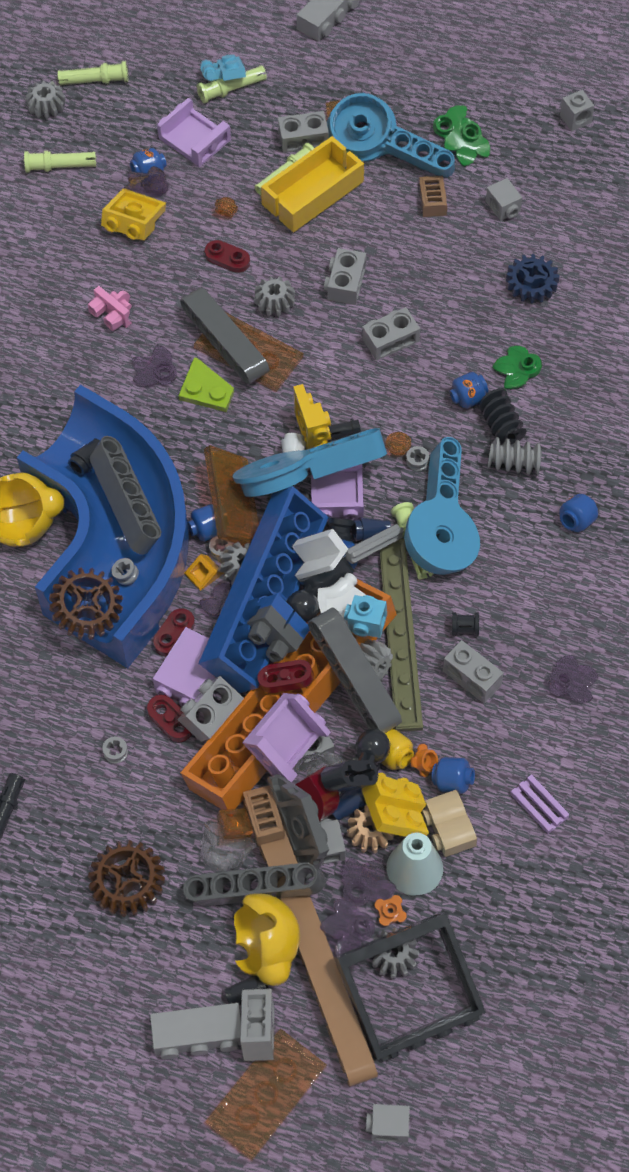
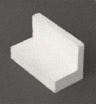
[292,529,348,580]

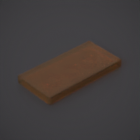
[194,312,304,392]
[204,445,259,546]
[205,1028,327,1161]

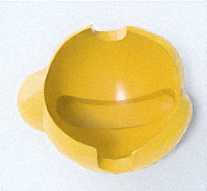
[0,473,64,547]
[234,894,300,986]

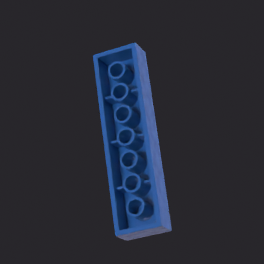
[198,486,328,693]

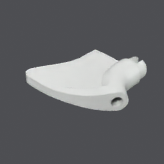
[318,573,365,633]

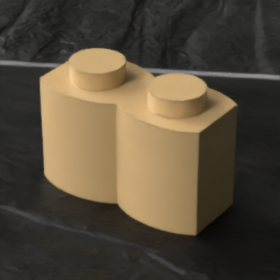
[421,790,477,857]

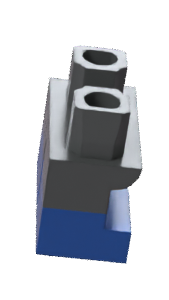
[247,593,310,662]

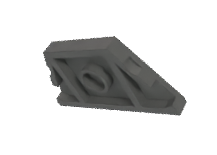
[267,774,329,881]

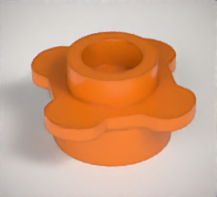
[410,744,438,777]
[375,895,407,927]

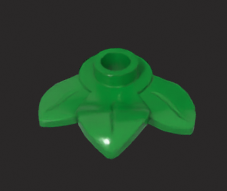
[433,105,474,140]
[444,122,490,167]
[492,346,542,389]

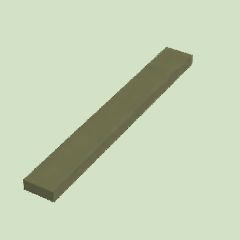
[379,537,423,732]

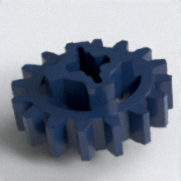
[506,254,560,304]

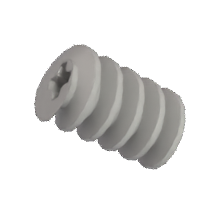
[487,437,542,476]

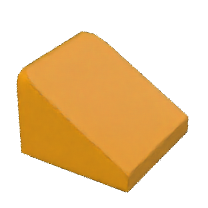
[184,554,224,591]

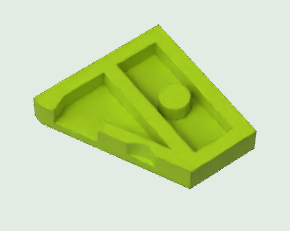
[179,357,234,412]

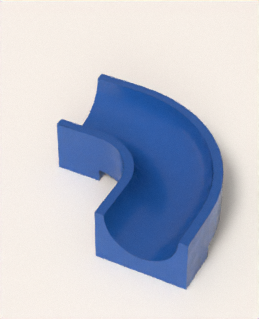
[17,384,189,669]

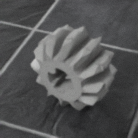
[25,80,66,120]
[254,275,295,317]
[218,542,249,585]
[359,639,393,682]
[372,928,419,979]

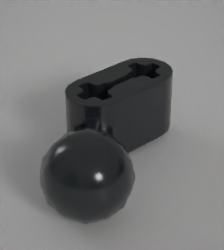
[286,556,354,623]
[321,729,391,792]

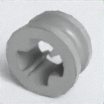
[406,446,429,471]
[209,535,232,560]
[112,558,139,585]
[102,736,128,764]

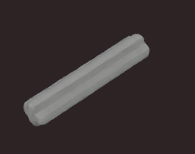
[344,524,404,564]

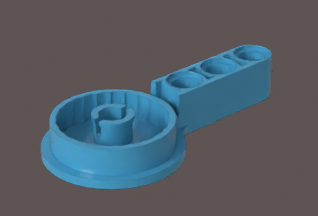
[327,93,455,178]
[232,428,387,497]
[404,437,480,575]

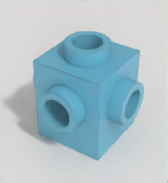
[344,595,387,638]

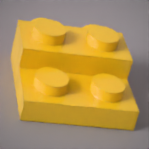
[101,188,166,240]
[293,384,331,449]
[361,773,429,837]

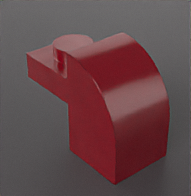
[295,766,339,822]

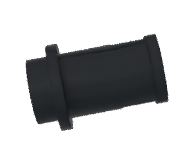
[328,418,361,441]

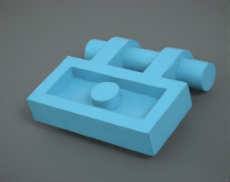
[200,55,246,81]

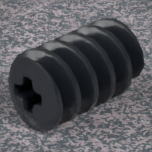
[479,388,527,445]

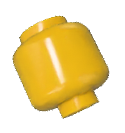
[381,729,414,770]

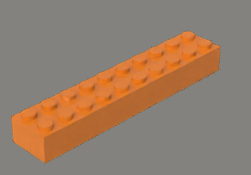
[180,579,397,815]

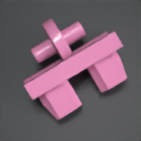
[88,286,132,331]

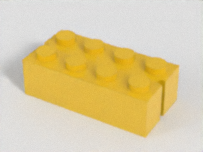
[261,136,364,233]

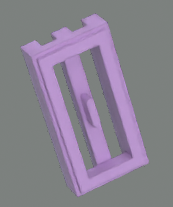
[510,774,569,834]

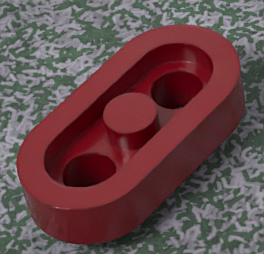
[205,240,250,273]
[153,608,195,657]
[258,660,314,693]
[147,695,192,742]

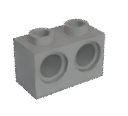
[278,111,329,153]
[324,248,366,305]
[362,307,420,361]
[443,640,504,704]
[177,676,244,742]
[241,989,275,1061]

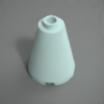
[387,833,443,896]

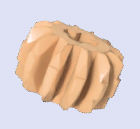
[347,805,394,853]

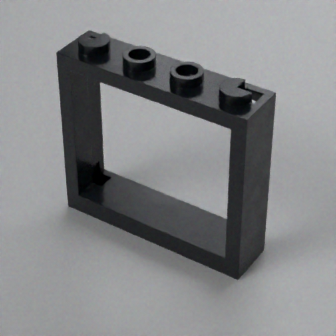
[334,912,486,1062]

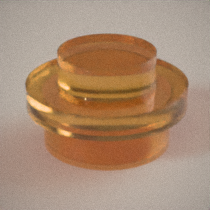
[214,197,238,218]
[386,432,411,455]

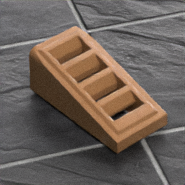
[419,176,447,217]
[243,785,285,845]

